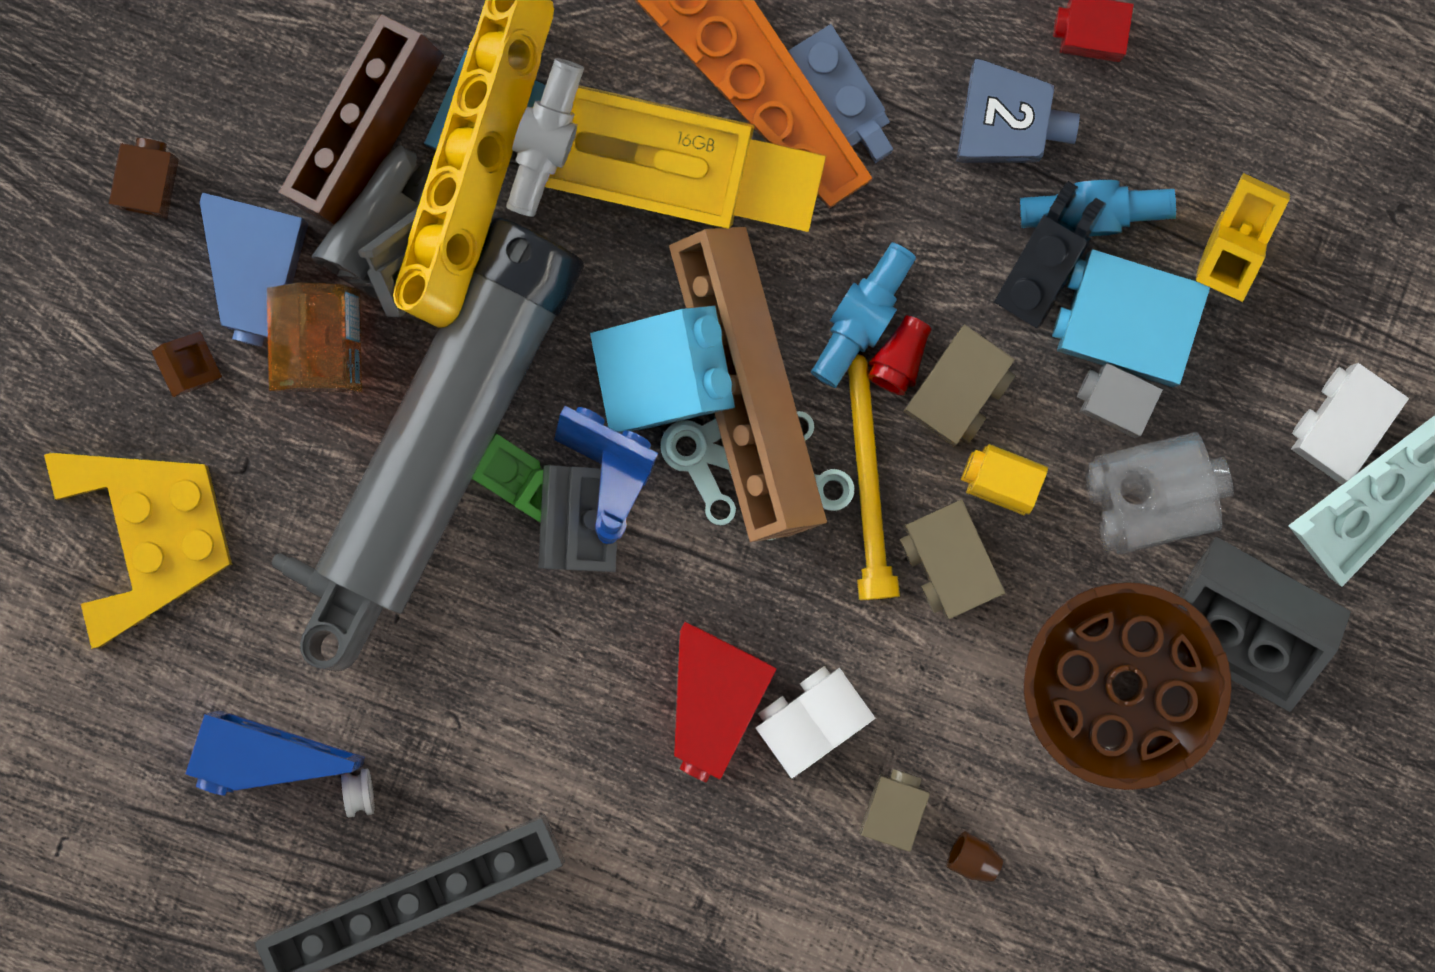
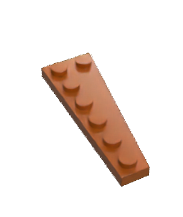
[634,0,873,209]

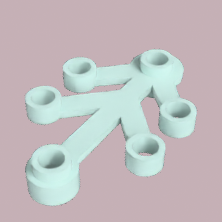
[661,411,854,540]

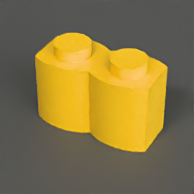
[961,444,1048,516]

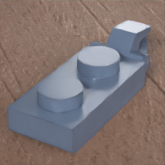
[788,24,894,163]

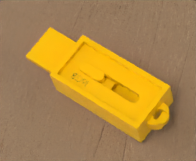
[531,85,826,232]

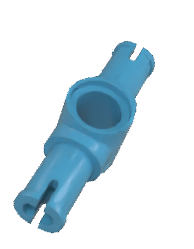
[1020,180,1176,236]
[811,242,916,388]

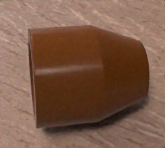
[946,831,1003,882]

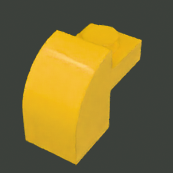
[1196,173,1290,302]

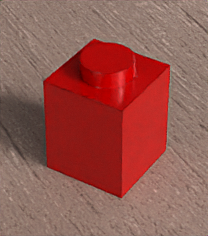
[1053,0,1134,62]

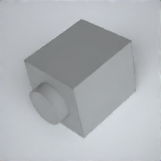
[1077,363,1163,438]

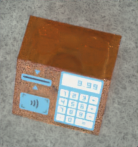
[267,282,362,393]

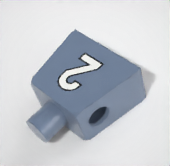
[956,59,1080,163]

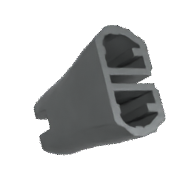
[311,145,432,300]

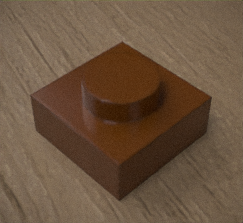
[151,331,222,397]

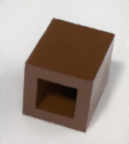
[109,138,179,219]

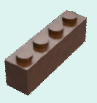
[278,14,444,226]

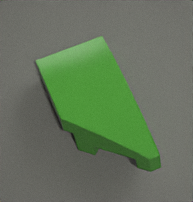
[472,433,543,523]

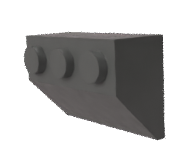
[1178,537,1351,712]

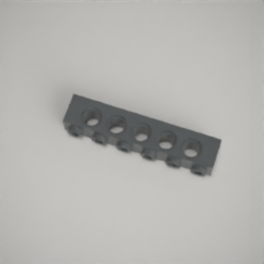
[254,814,565,972]

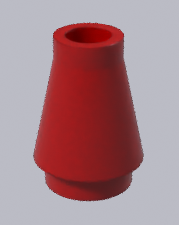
[868,315,932,395]

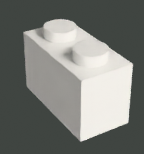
[1291,363,1409,484]

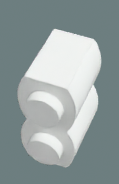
[755,666,876,779]

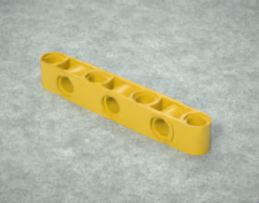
[393,0,554,328]

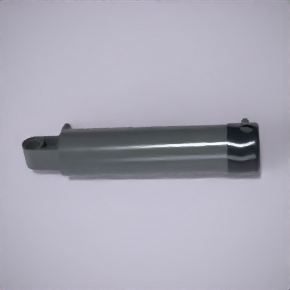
[272,217,584,672]

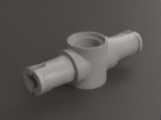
[506,58,584,217]

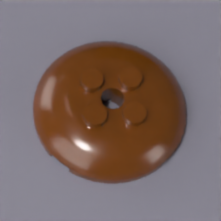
[1023,582,1231,790]

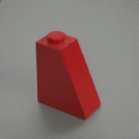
[674,621,777,783]

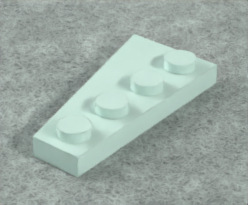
[1289,415,1435,587]

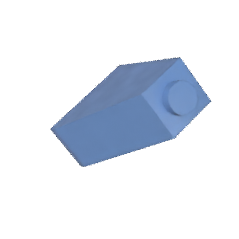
[200,193,308,347]

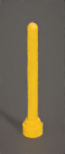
[848,354,900,600]

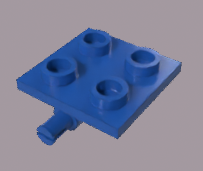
[554,406,658,544]

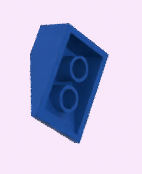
[185,710,365,796]

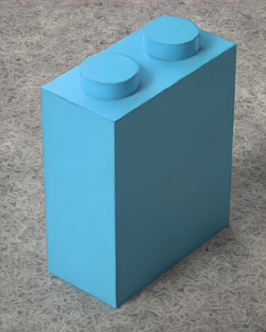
[1052,249,1210,387]
[590,306,735,433]

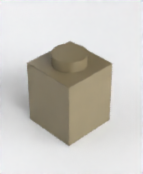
[859,769,930,852]

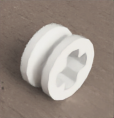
[341,768,375,818]

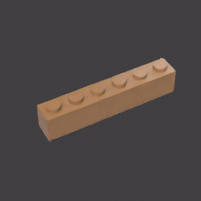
[669,227,827,542]

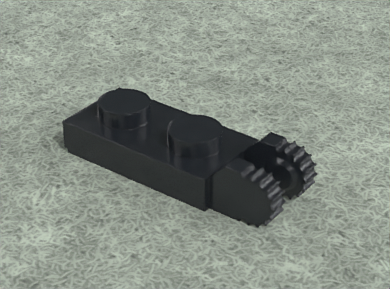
[994,181,1106,328]

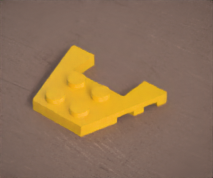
[44,453,232,649]

